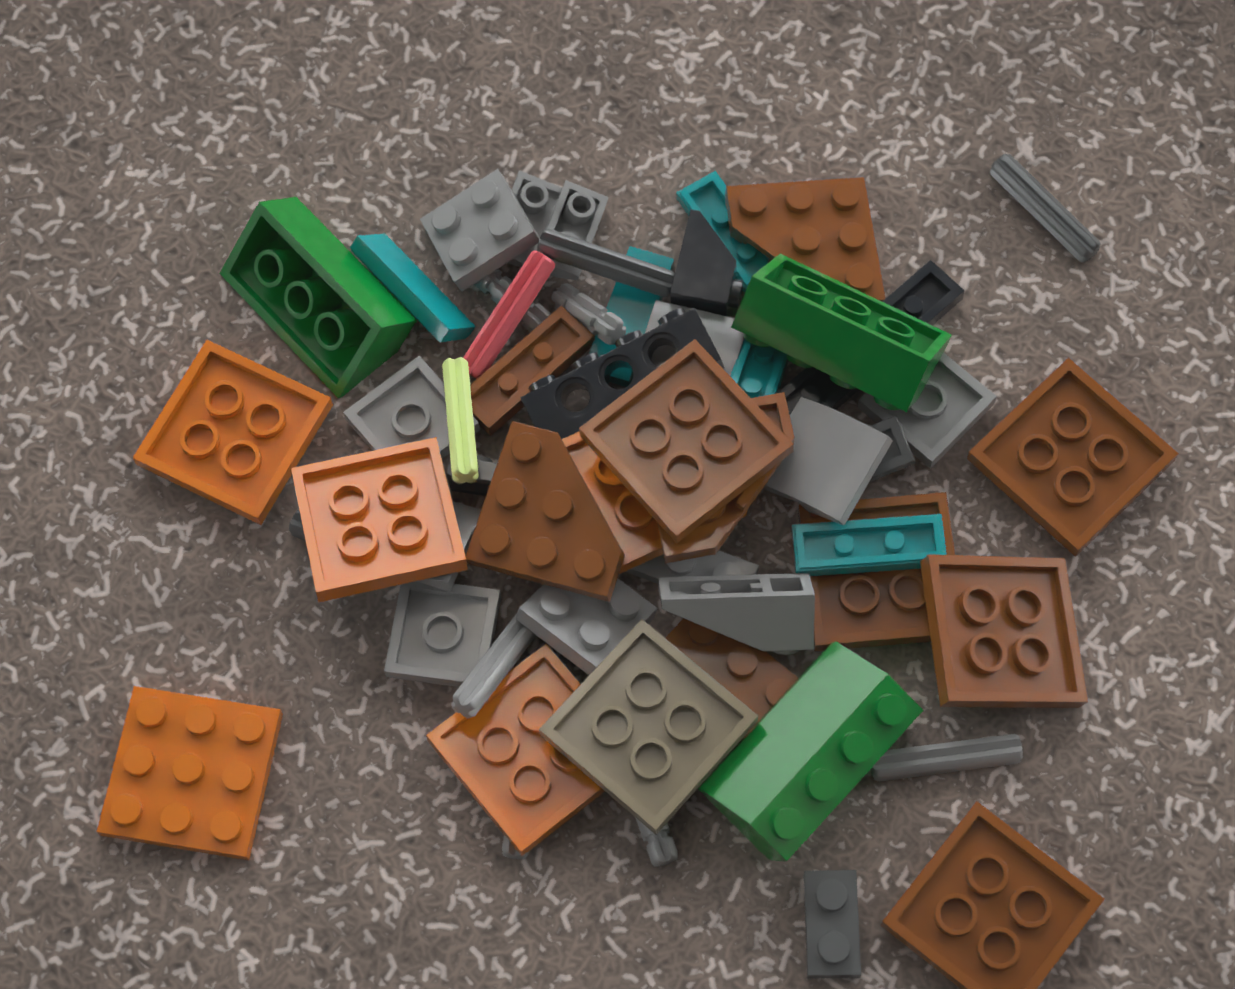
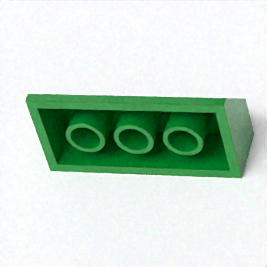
[219,197,417,398]
[731,253,952,412]
[698,641,924,861]

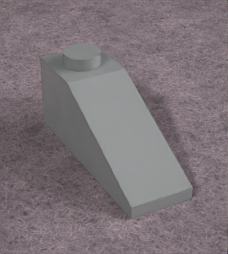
[658,573,815,655]

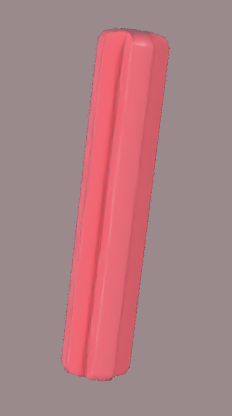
[463,250,555,379]

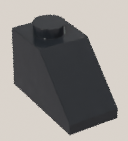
[670,209,744,317]

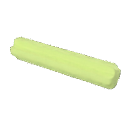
[442,357,479,484]

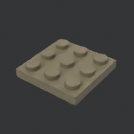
[539,619,758,835]

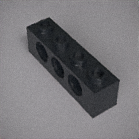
[520,308,725,439]

